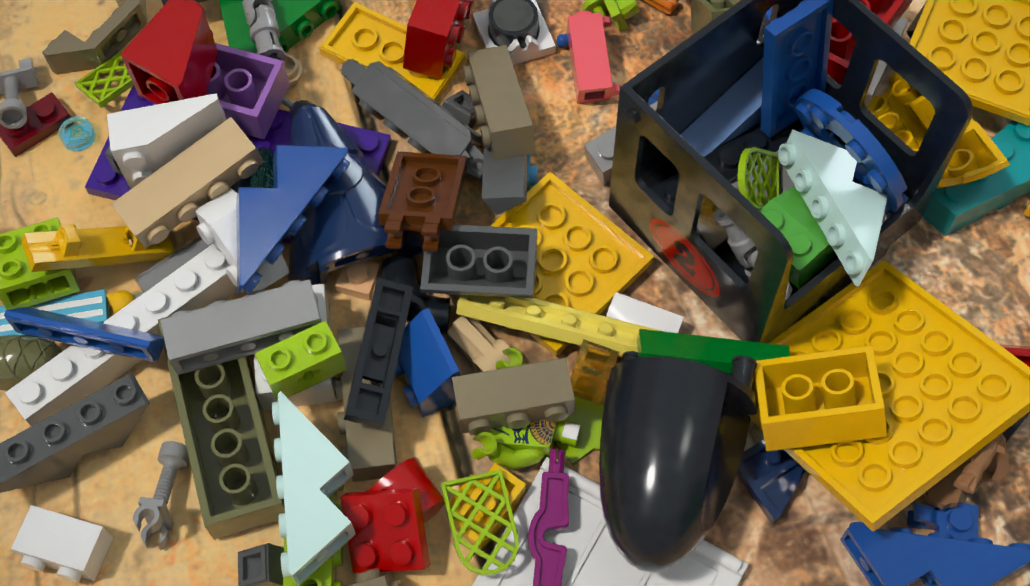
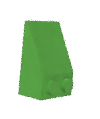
[759,186,836,289]

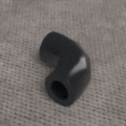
[381,256,450,334]

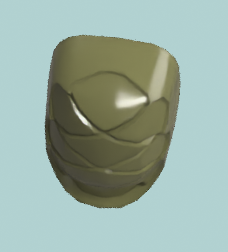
[0,335,62,391]

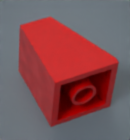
[120,0,218,105]

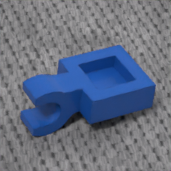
[907,502,978,541]

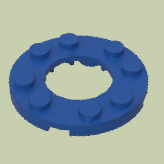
[794,89,909,214]

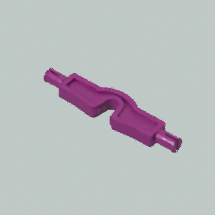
[528,449,569,586]

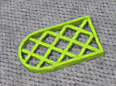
[75,49,134,108]
[737,147,780,210]
[441,469,519,576]

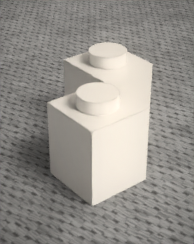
[194,188,290,291]

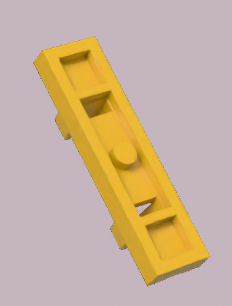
[21,224,175,272]

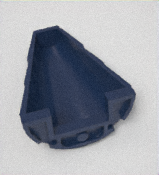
[288,104,424,285]

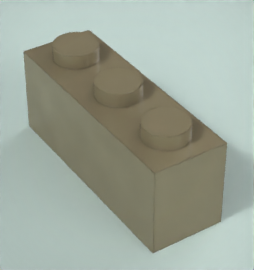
[452,358,575,435]

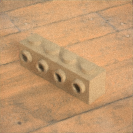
[111,117,264,248]

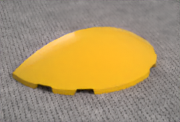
[868,72,1010,188]

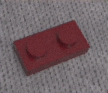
[0,92,73,157]

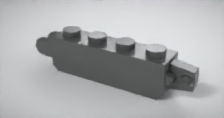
[340,59,484,180]

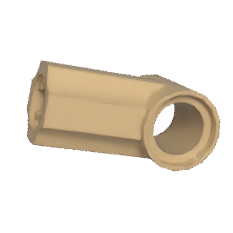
[447,316,510,373]

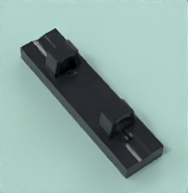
[343,277,413,429]

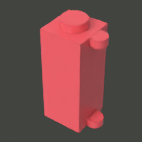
[566,11,621,104]

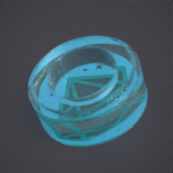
[58,116,96,151]

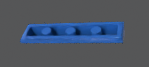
[4,307,165,362]

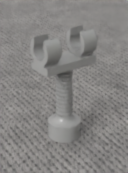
[0,57,39,129]
[133,441,189,550]

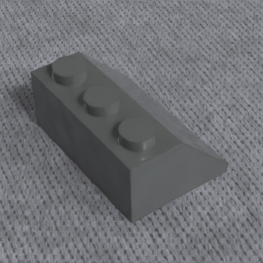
[420,224,537,298]

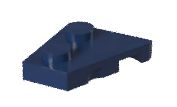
[737,440,806,525]

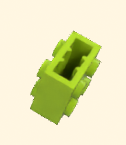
[0,217,80,310]

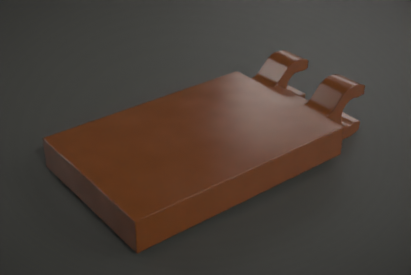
[378,151,467,252]

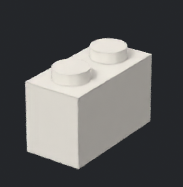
[11,505,113,583]

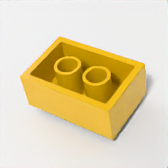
[755,345,887,451]

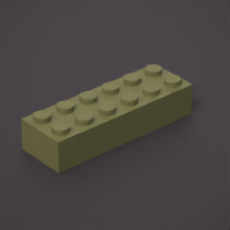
[158,299,285,540]

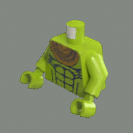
[471,348,581,470]

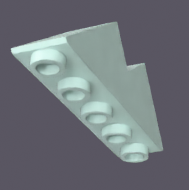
[778,129,888,287]
[272,391,356,586]

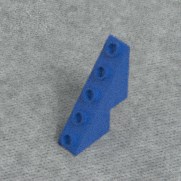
[236,145,350,295]
[840,522,1030,586]

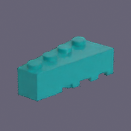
[922,120,1030,236]

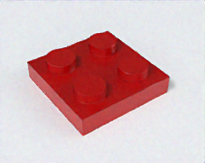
[340,488,431,573]

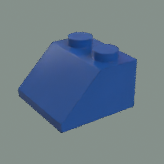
[395,308,460,417]

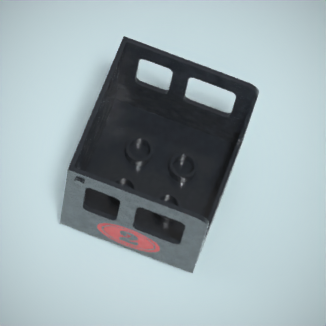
[609,0,973,343]

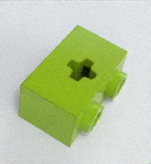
[254,320,347,402]

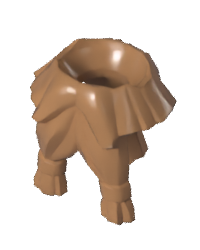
[926,433,1012,510]

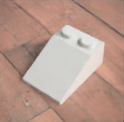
[107,93,227,188]

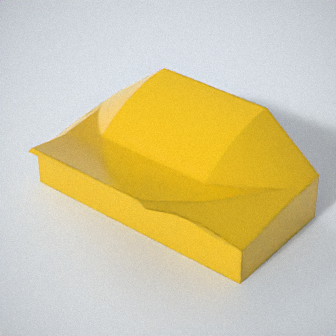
[449,463,526,549]

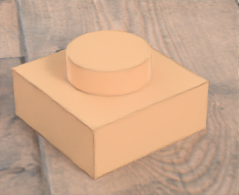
[335,260,381,301]

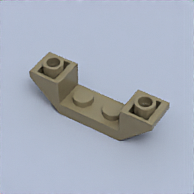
[42,0,147,75]

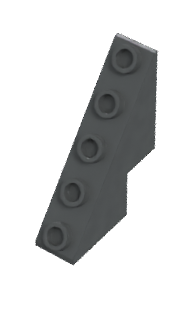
[0,374,150,493]

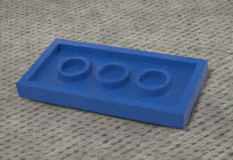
[760,0,834,138]

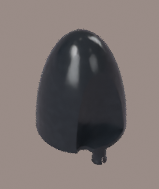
[599,351,758,572]

